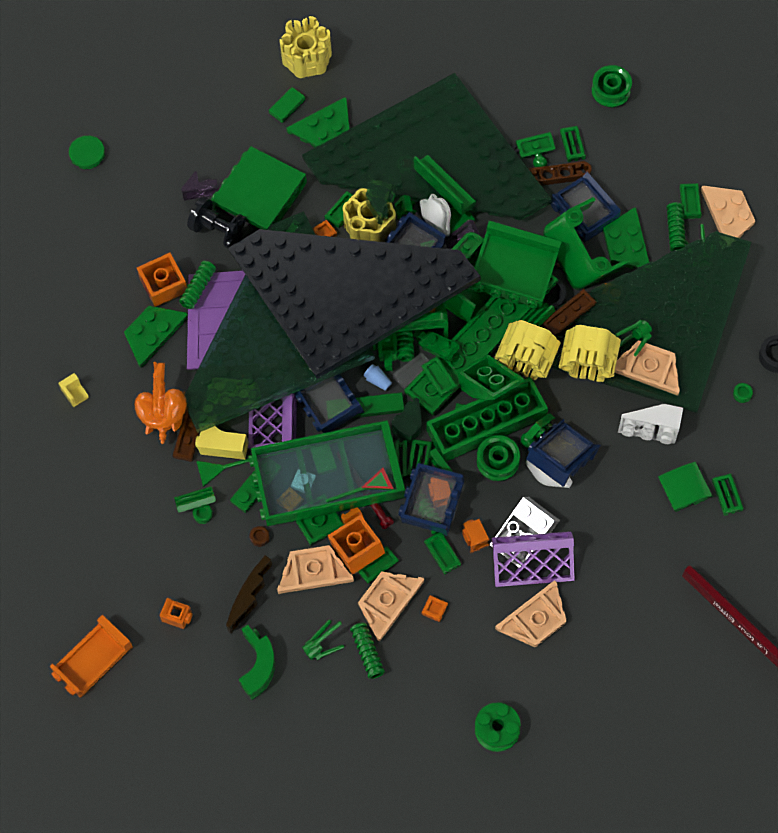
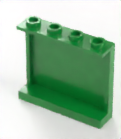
[211,146,307,231]
[469,221,561,309]

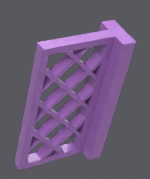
[248,372,297,451]
[492,532,575,587]

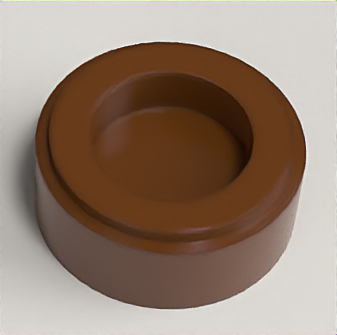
[249,526,270,547]

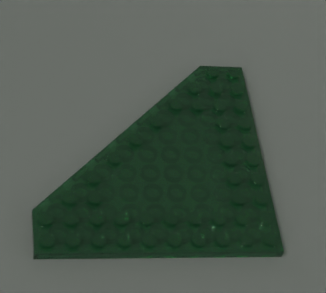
[302,73,552,220]
[185,211,375,433]
[540,231,752,413]

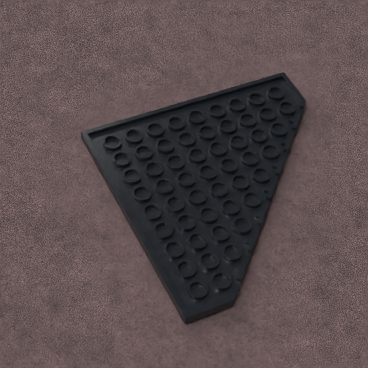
[228,229,481,379]

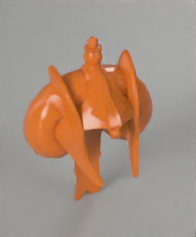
[134,362,187,444]

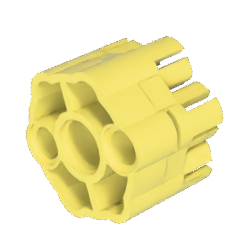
[280,16,332,78]
[343,188,396,242]
[495,320,561,380]
[559,325,621,382]

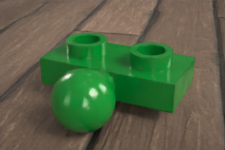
[515,132,555,168]
[521,413,555,448]

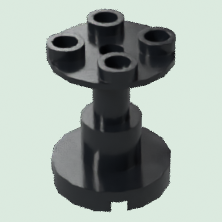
[187,196,247,248]

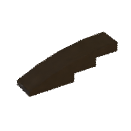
[226,555,272,633]

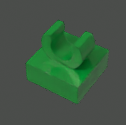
[394,195,417,220]

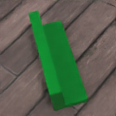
[413,155,476,215]

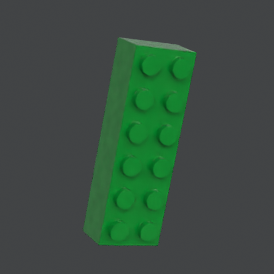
[427,377,548,462]

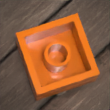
[137,253,187,307]
[328,514,385,575]

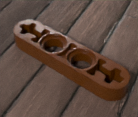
[521,161,591,187]

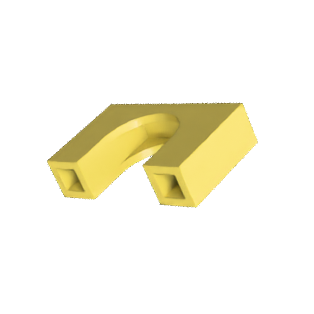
[195,378,260,460]

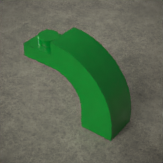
[238,625,275,700]

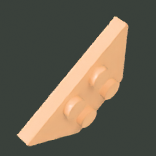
[701,186,755,249]
[615,340,680,396]
[277,545,354,594]
[358,572,424,641]
[495,580,566,647]

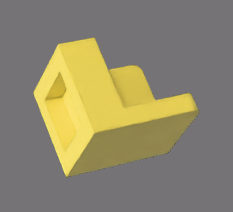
[58,373,89,408]

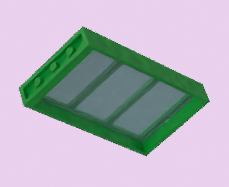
[248,420,405,526]

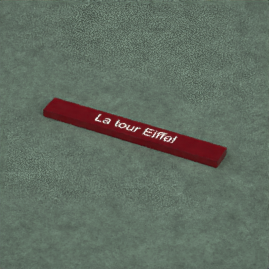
[682,565,778,667]

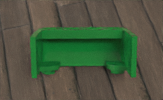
[543,197,630,290]
[444,232,484,323]
[373,303,448,350]

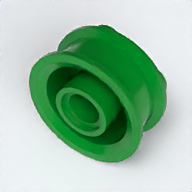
[592,65,632,108]
[477,435,520,481]
[475,703,521,752]

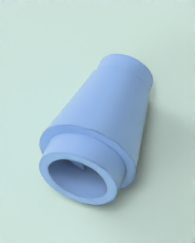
[363,364,392,391]

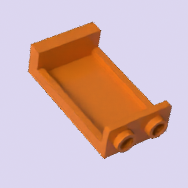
[50,615,133,698]

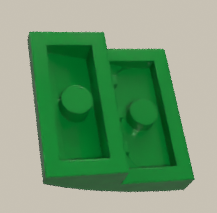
[658,462,712,512]

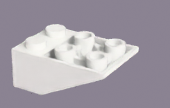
[618,404,683,444]
[490,497,560,567]

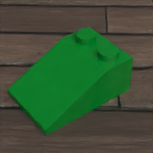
[458,354,524,400]

